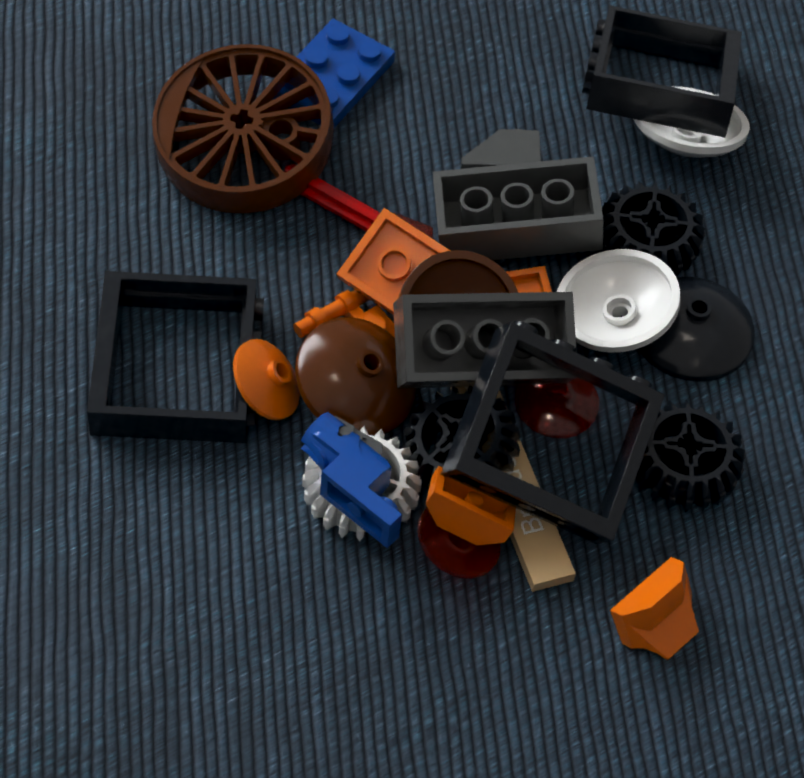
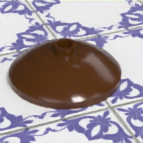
[398,250,518,298]
[295,317,417,436]

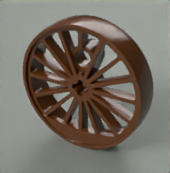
[152,44,334,213]

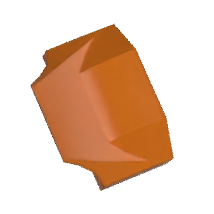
[426,466,516,545]
[610,557,699,659]

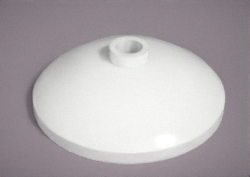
[634,87,750,158]
[557,249,681,353]

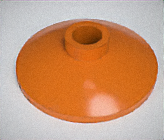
[233,339,300,421]

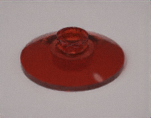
[515,378,599,438]
[417,508,500,579]

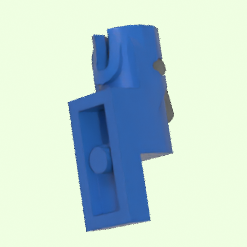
[301,412,402,548]

